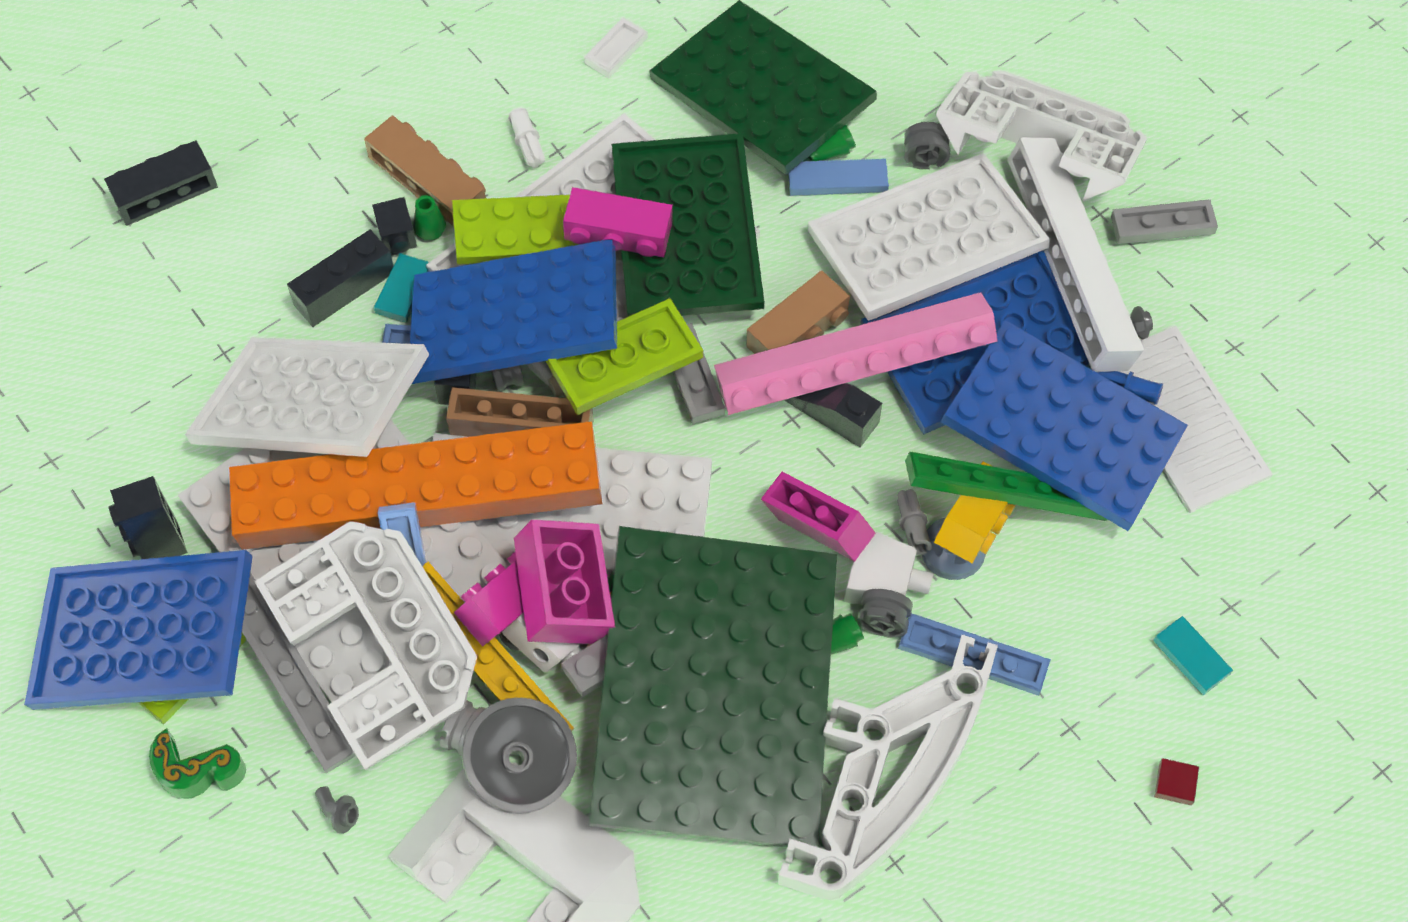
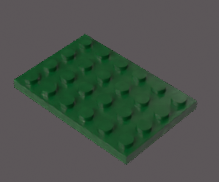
[649,0,877,175]
[611,133,765,317]

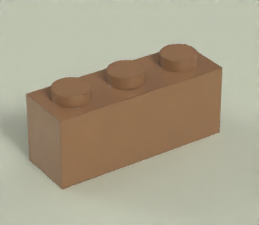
[746,270,850,354]

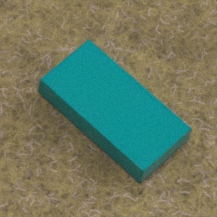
[374,253,429,323]
[1153,616,1233,696]

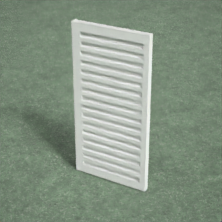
[1119,325,1273,513]

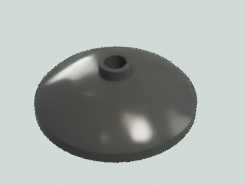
[462,698,577,813]

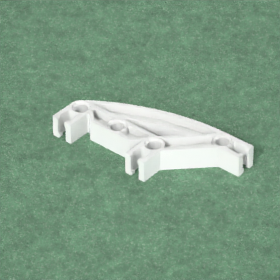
[778,635,998,900]

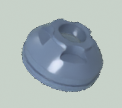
[922,517,986,580]

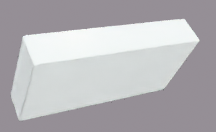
[584,17,648,79]

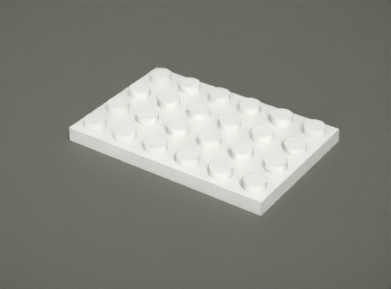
[807,153,1050,321]
[185,337,429,457]

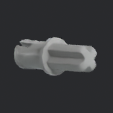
[897,489,932,555]

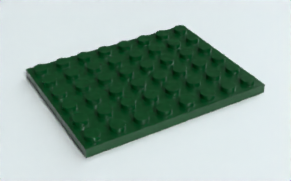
[588,526,837,847]

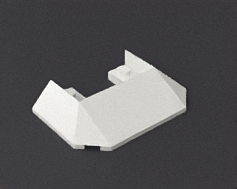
[936,70,1148,201]
[254,521,477,770]
[388,762,640,922]

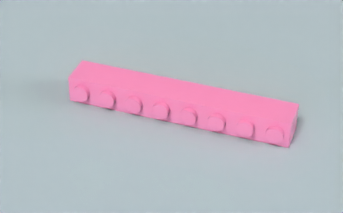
[714,292,997,415]

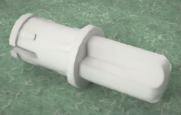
[508,107,545,168]

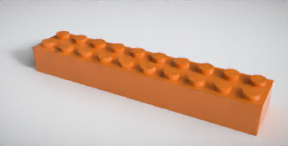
[229,421,603,550]

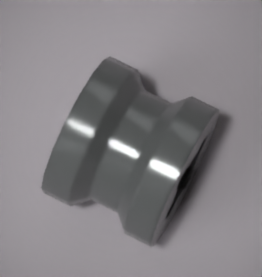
[491,365,524,392]

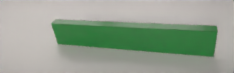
[905,452,1107,521]

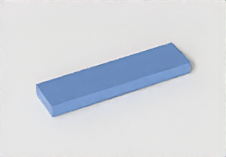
[898,613,1051,696]

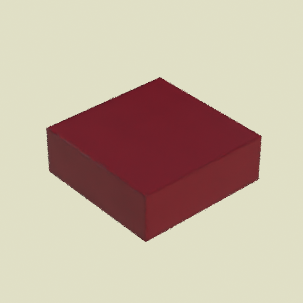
[1154,758,1200,806]

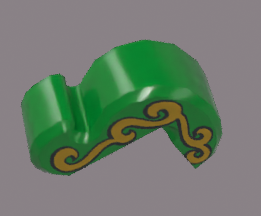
[149,728,246,799]

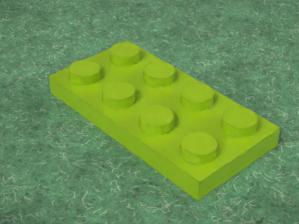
[452,194,579,265]
[546,299,704,415]

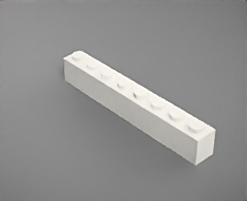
[1007,137,1144,372]

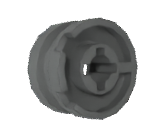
[904,121,950,170]
[857,589,913,637]

